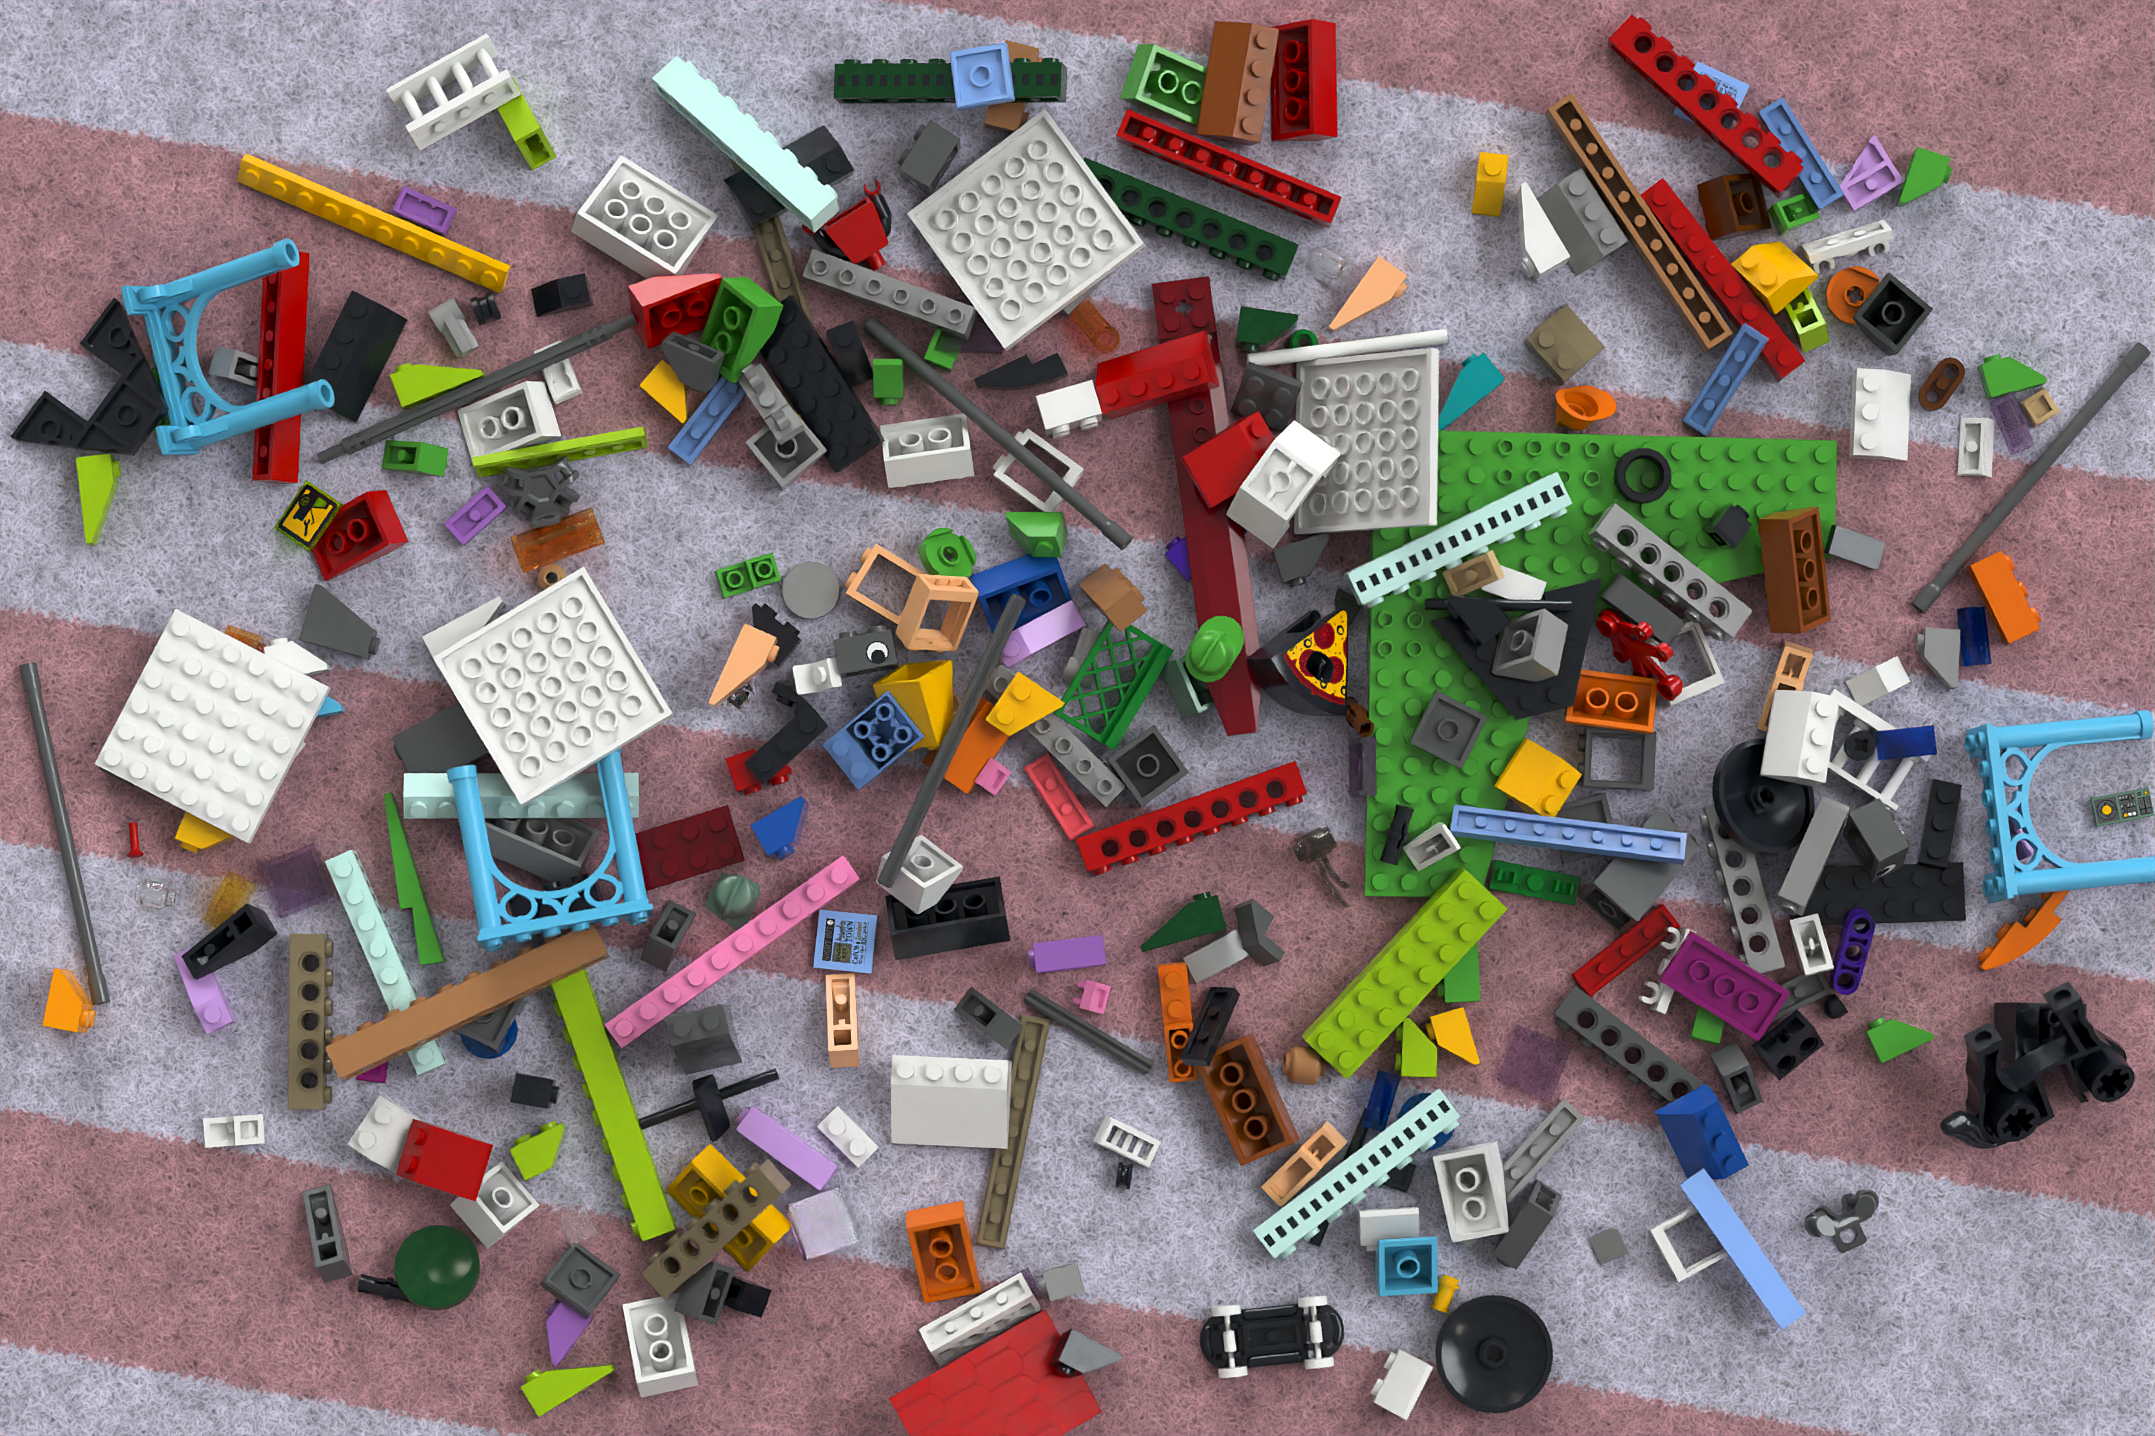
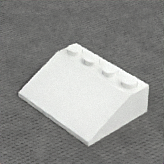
[571,155,719,279]
[891,1055,1012,1149]

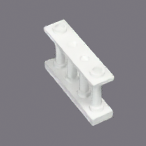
[386,34,521,150]
[1827,689,1933,812]

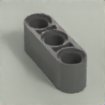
[1600,573,1685,645]

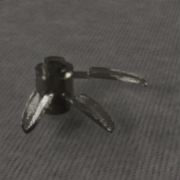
[1292,826,1350,908]

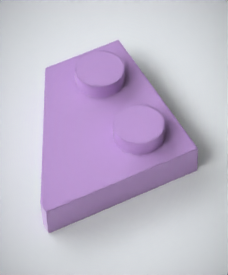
[1839,135,1904,213]

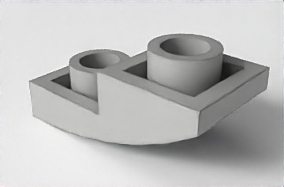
[1181,929,1249,984]

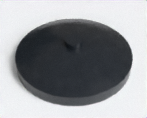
[1712,739,1815,855]
[1435,1295,1553,1413]

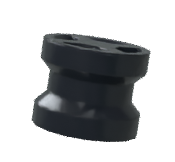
[470,291,502,326]
[1844,731,1876,761]

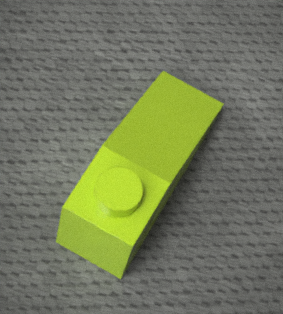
[1783,287,1830,353]
[390,363,485,410]
[76,453,122,546]
[521,1364,616,1417]

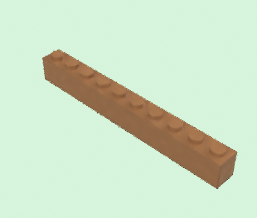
[1545,93,1733,354]
[325,924,609,1083]

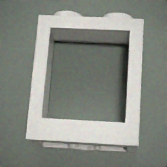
[993,428,1084,512]
[1643,617,1725,707]
[1648,1205,1728,1282]

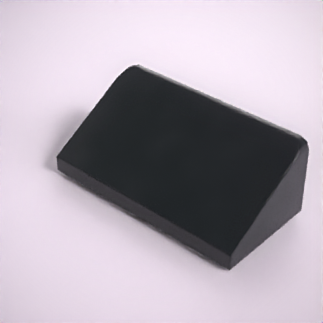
[692,1074,730,1142]

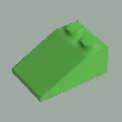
[1119,44,1207,127]
[700,277,784,383]

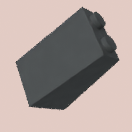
[392,702,491,773]
[1578,809,1701,935]
[665,1004,742,1075]

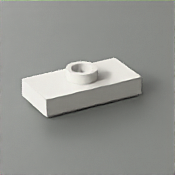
[534,340,583,405]

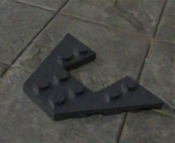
[11,298,169,456]
[1430,579,1601,721]

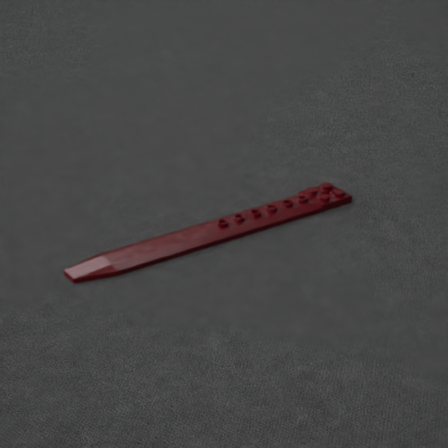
[1152,276,1262,737]

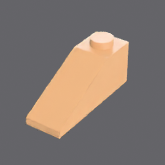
[1328,256,1408,333]
[708,623,780,709]
[826,973,860,1068]

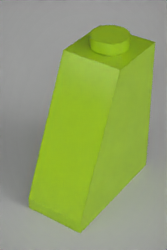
[497,78,557,171]

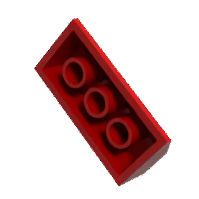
[1271,19,1338,141]
[1095,331,1220,419]

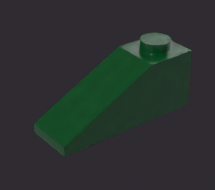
[1140,891,1226,952]

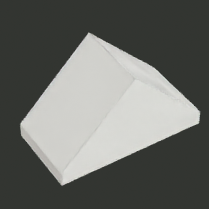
[1845,656,1910,706]
[1402,822,1461,871]
[1789,913,1834,976]

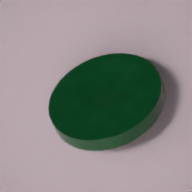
[394,1225,481,1310]

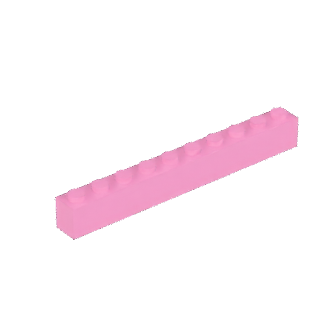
[605,855,861,1049]

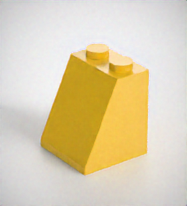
[873,660,953,752]

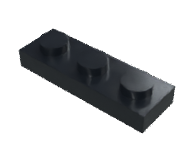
[744,705,829,785]
[1917,779,1962,870]
[1180,987,1240,1066]

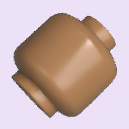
[1282,1046,1326,1085]

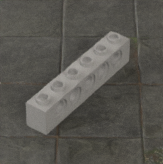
[803,249,978,340]
[1587,503,1753,642]
[985,664,1126,808]
[1699,804,1785,973]

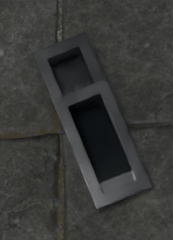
[974,353,1068,390]

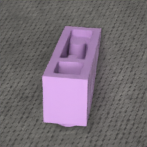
[1000,600,1086,668]
[174,946,238,1034]

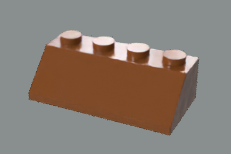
[1195,21,1279,146]
[1758,507,1831,633]
[1196,1033,1300,1166]

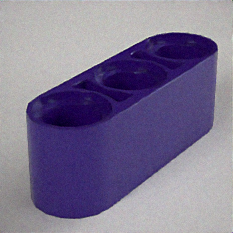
[1829,908,1875,995]

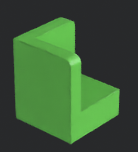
[924,327,963,373]

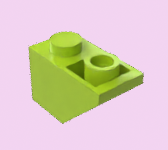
[1395,1018,1437,1077]
[509,1120,567,1181]

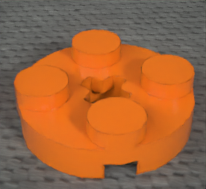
[1825,266,1880,325]

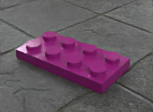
[1659,930,1790,1041]

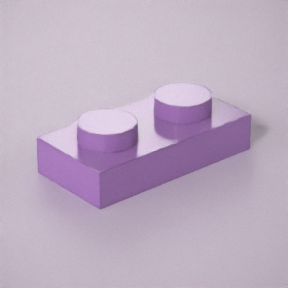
[444,485,507,546]

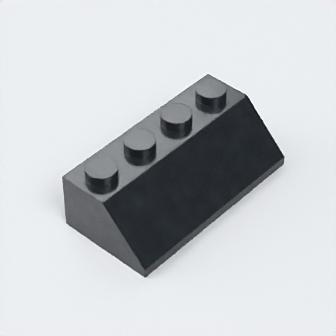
[723,125,854,231]
[305,290,408,423]
[885,876,1011,960]

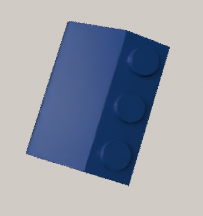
[971,554,1072,634]
[750,796,809,861]
[1655,1084,1749,1179]

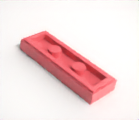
[1024,752,1095,841]

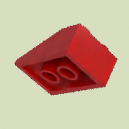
[628,273,722,349]
[1180,411,1275,509]
[310,490,409,581]
[396,1119,493,1201]

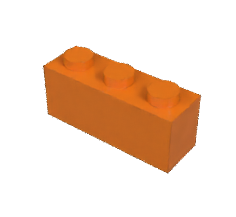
[1967,550,2041,646]

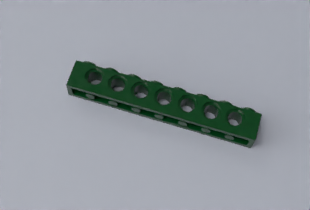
[1084,157,1299,282]

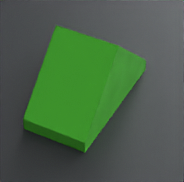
[1768,192,1821,236]

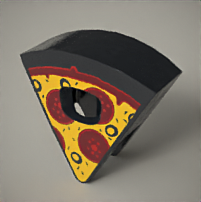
[1246,609,1348,717]

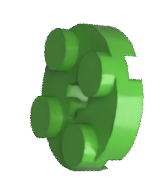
[918,528,976,578]

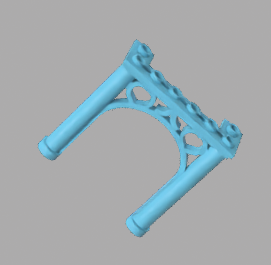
[121,238,334,455]
[1964,710,2155,903]
[447,747,653,952]

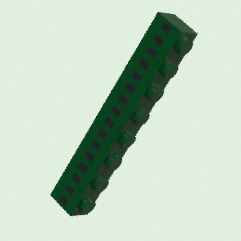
[834,58,1067,104]

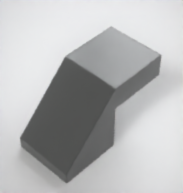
[1235,899,1285,966]

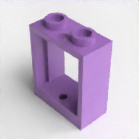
[1028,935,1106,974]

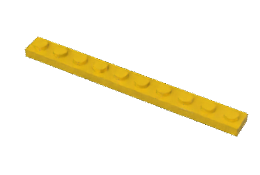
[237,154,511,294]

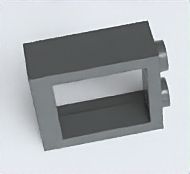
[1577,728,1657,791]

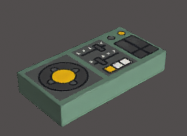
[2090,787,2155,827]

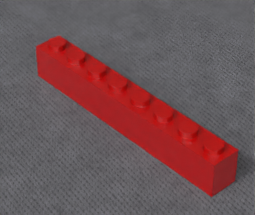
[1641,178,1806,382]
[252,251,310,484]

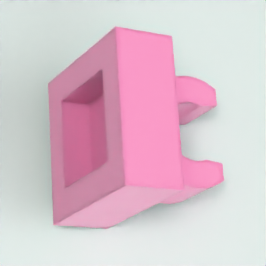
[975,758,1012,796]
[1073,980,1111,1014]

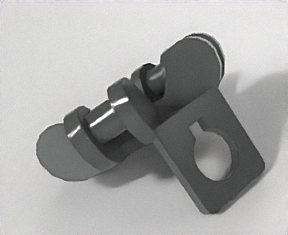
[502,456,580,528]
[1805,1189,1879,1253]

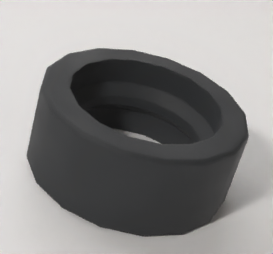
[1614,448,1671,503]

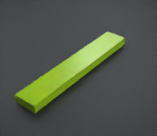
[472,426,649,478]

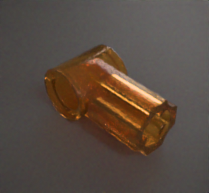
[1069,300,1120,355]

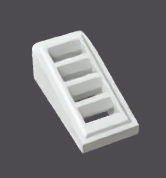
[1093,1116,1161,1168]

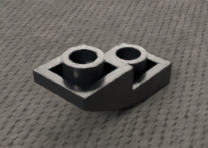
[772,682,820,716]

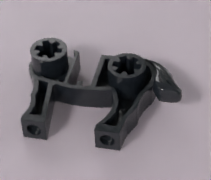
[1940,981,2135,1149]

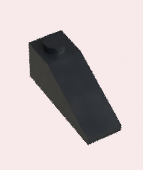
[181,903,278,980]

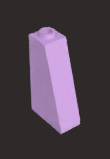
[735,1106,839,1191]

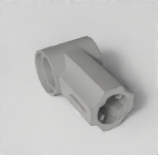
[428,297,479,359]
[1063,627,1103,689]

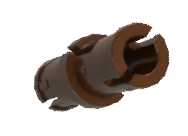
[1345,696,1374,737]

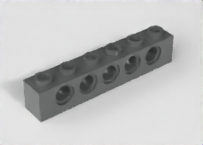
[1552,986,1716,1104]

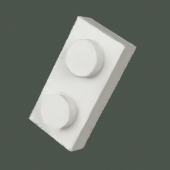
[817,1106,879,1168]

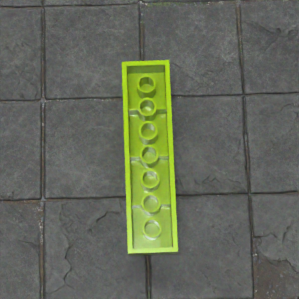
[1301,866,1507,1080]

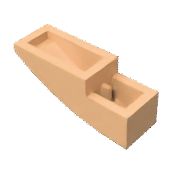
[1757,640,1813,732]
[1261,1121,1347,1208]

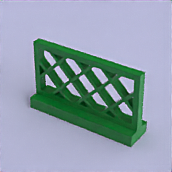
[1053,620,1174,750]

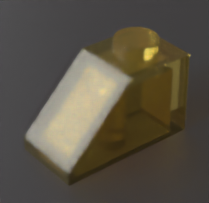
[203,870,259,928]

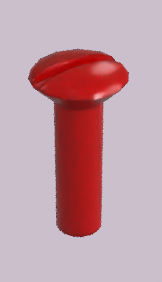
[127,822,144,858]

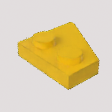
[986,672,1065,737]

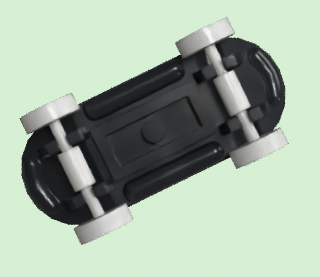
[1200,1295,1344,1378]

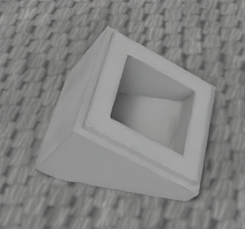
[1589,1226,1629,1265]

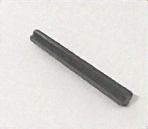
[1024,989,1153,1075]

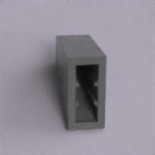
[299,584,380,660]
[1492,1180,1562,1270]

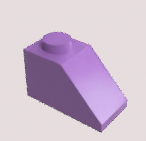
[546,1299,594,1366]

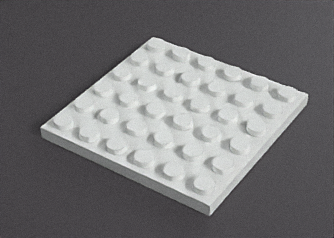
[907,109,1146,351]
[1294,348,1439,535]
[433,567,674,807]
[95,609,331,843]

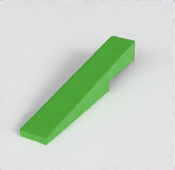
[384,793,446,966]

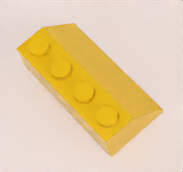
[665,1144,793,1272]

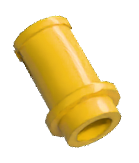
[1430,1274,1460,1313]

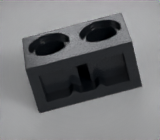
[1752,1009,1824,1081]

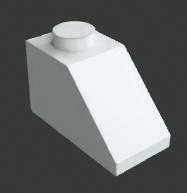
[264,638,331,676]

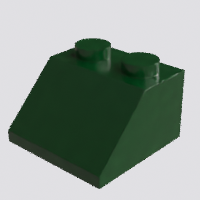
[1235,306,1299,355]

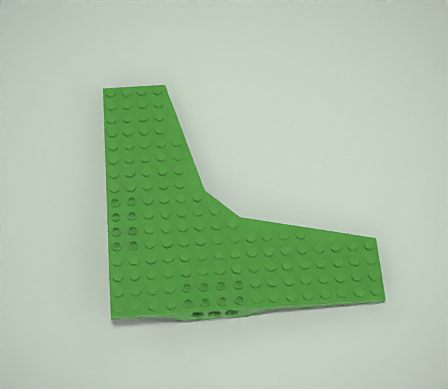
[1364,431,1837,897]

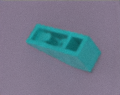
[1438,352,1505,431]

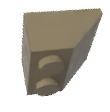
[1524,304,1605,385]

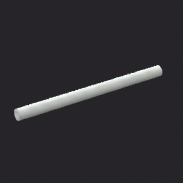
[1246,329,1448,366]

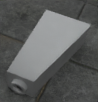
[1775,796,1850,916]

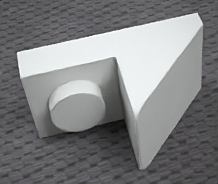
[792,657,842,696]

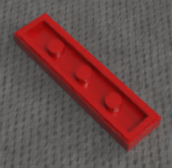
[1571,903,1681,997]

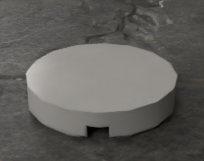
[782,561,840,620]

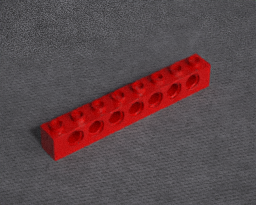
[1608,14,1804,198]
[1116,109,1342,228]
[1076,761,1307,876]

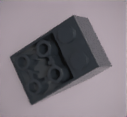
[1994,1002,2087,1061]

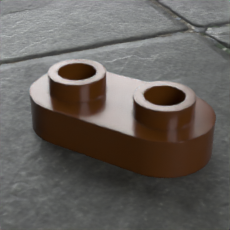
[1918,358,1965,411]

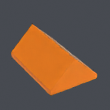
[1565,669,1658,734]
[922,697,1009,795]

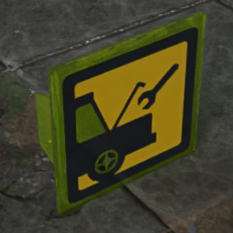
[274,480,343,552]

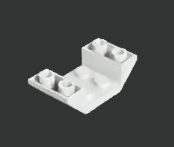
[1226,420,1342,548]

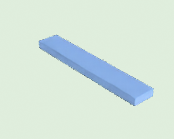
[1679,1168,1806,1330]

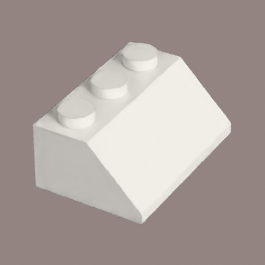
[1849,368,1911,461]
[880,414,975,488]
[1760,690,1840,787]

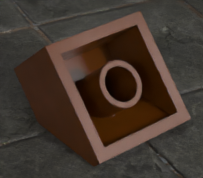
[1697,173,1772,241]

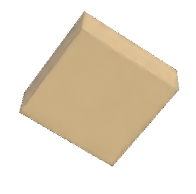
[2019,388,2060,428]

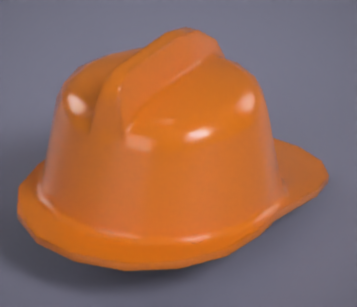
[1555,385,1616,431]

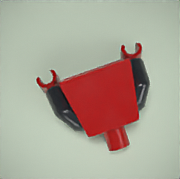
[802,180,892,271]

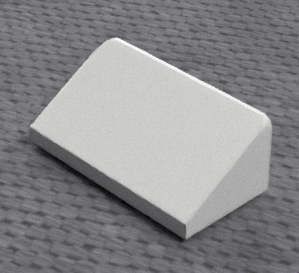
[1957,418,1995,478]

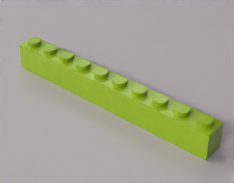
[547,969,677,1242]

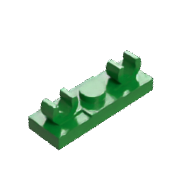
[1489,860,1581,906]

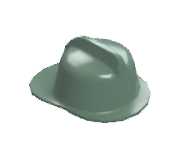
[705,873,761,931]

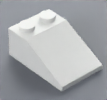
[1517,182,1570,281]
[457,381,561,463]
[1433,1141,1509,1243]
[623,1293,698,1398]

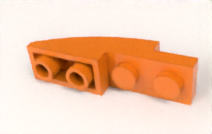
[1977,890,2070,971]
[1157,962,1199,1083]

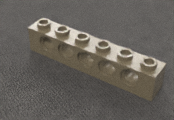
[288,934,334,1109]
[641,1159,791,1299]

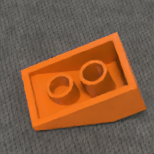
[906,1200,982,1304]

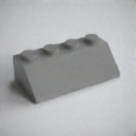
[484,818,600,886]

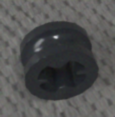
[1116,1162,1133,1189]

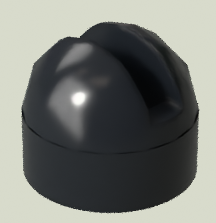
[1823,993,1848,1019]

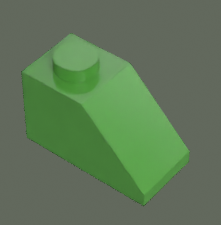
[1896,147,1952,207]
[1977,354,2047,401]
[873,359,904,406]
[381,440,449,477]
[1006,512,1068,557]
[1437,943,1480,1003]
[1863,1017,1935,1063]

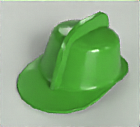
[1185,616,1244,682]

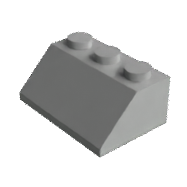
[1537,168,1628,276]

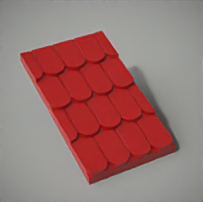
[889,1309,1102,1436]

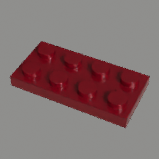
[635,805,745,891]

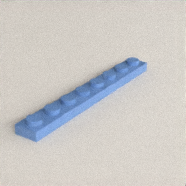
[1450,805,1687,865]

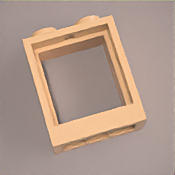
[845,544,927,626]
[895,574,979,653]

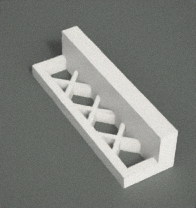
[919,1272,1042,1366]

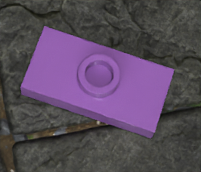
[392,186,457,236]

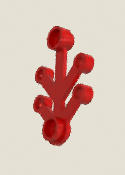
[1596,610,1683,701]

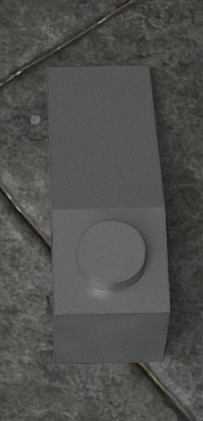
[302,1184,353,1283]

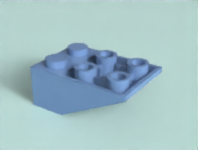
[822,691,924,790]

